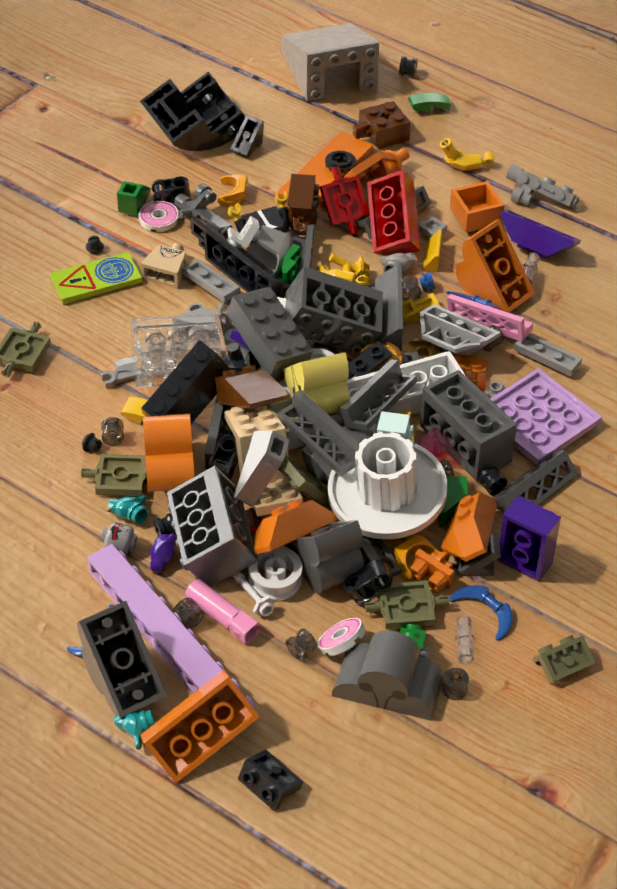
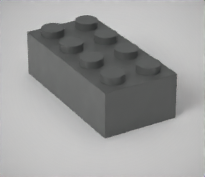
[227,287,313,377]

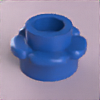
[419,272,435,292]

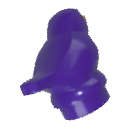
[150,533,177,574]

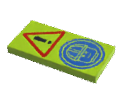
[50,252,142,304]

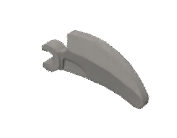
[101,357,170,389]

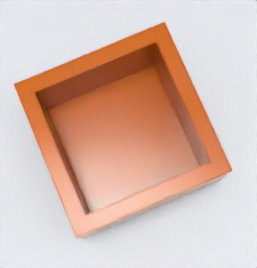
[450,181,505,233]

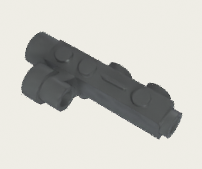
[174,183,232,236]

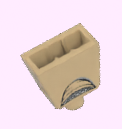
[141,243,187,289]

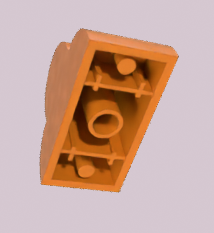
[456,219,536,313]
[143,414,195,492]

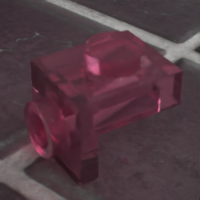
[417,427,450,458]

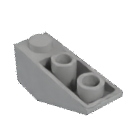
[233,430,289,506]

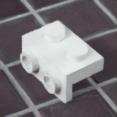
[227,216,261,248]

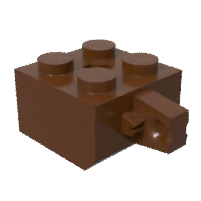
[353,101,411,149]
[287,174,320,235]

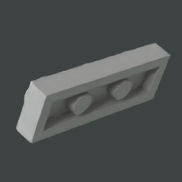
[182,259,240,303]
[514,334,582,377]

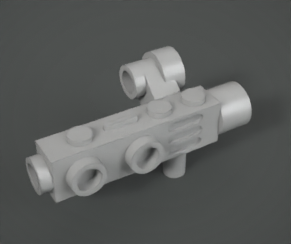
[506,164,580,208]

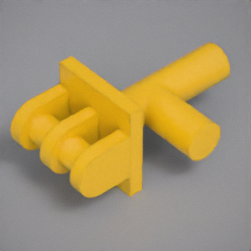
[329,253,370,279]

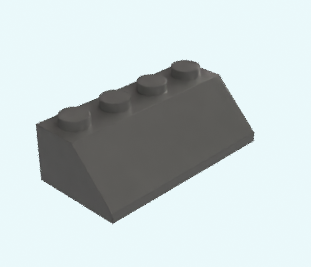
[371,264,403,351]

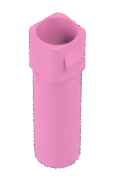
[185,579,259,645]

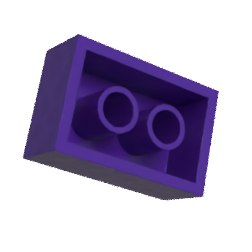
[497,496,561,582]

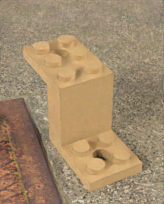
[224,404,303,516]

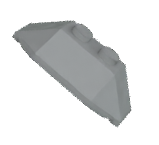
[420,304,501,356]

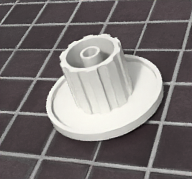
[328,432,447,539]

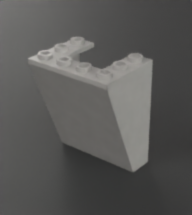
[281,23,379,102]

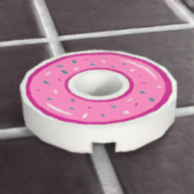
[139,201,179,232]
[318,618,366,656]

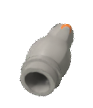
[380,253,418,273]

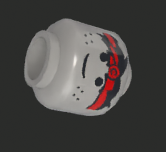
[100,522,138,556]

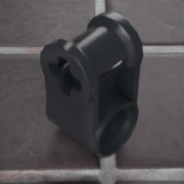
[151,176,191,204]
[207,435,239,480]
[343,560,393,606]

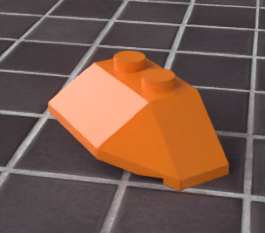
[441,492,497,562]
[253,499,338,555]

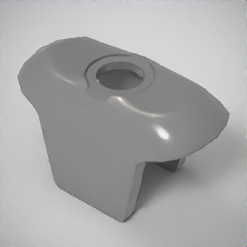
[249,225,293,275]

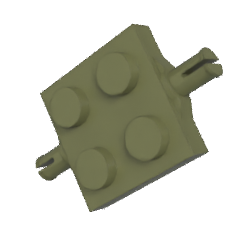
[0,321,51,377]
[81,454,147,496]
[365,580,449,630]

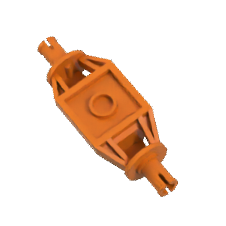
[320,148,410,213]

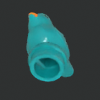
[107,495,149,524]
[113,710,156,750]

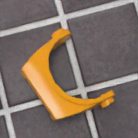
[218,175,248,206]
[394,534,441,580]

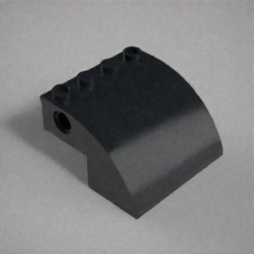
[140,71,245,151]

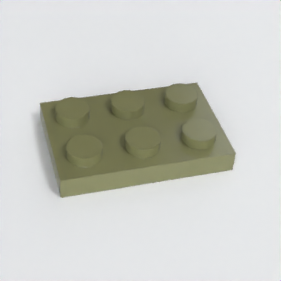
[278,455,332,510]

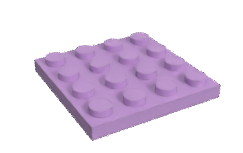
[491,368,602,465]

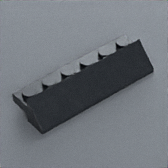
[191,216,290,298]

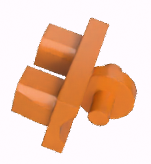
[410,548,454,592]

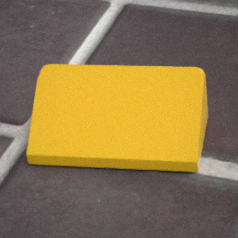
[422,229,442,272]

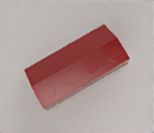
[367,170,421,255]

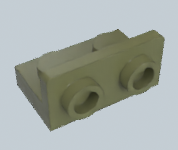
[532,635,596,684]

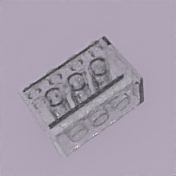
[131,314,226,387]

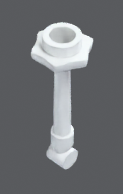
[230,572,275,617]

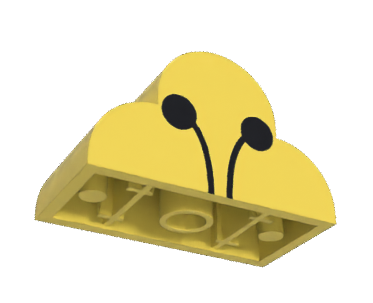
[283,352,350,414]

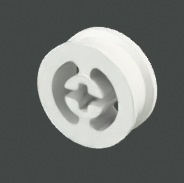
[249,546,302,601]

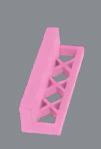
[447,294,533,342]

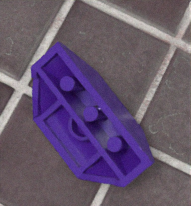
[500,210,581,258]

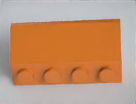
[140,670,260,783]

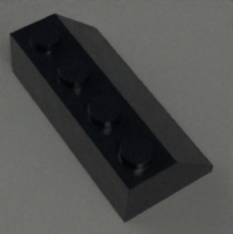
[141,340,231,425]

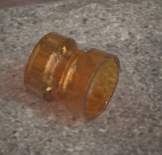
[464,368,487,393]

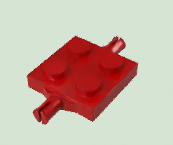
[319,166,370,235]

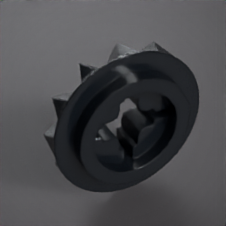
[325,151,356,173]

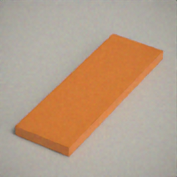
[277,131,373,202]

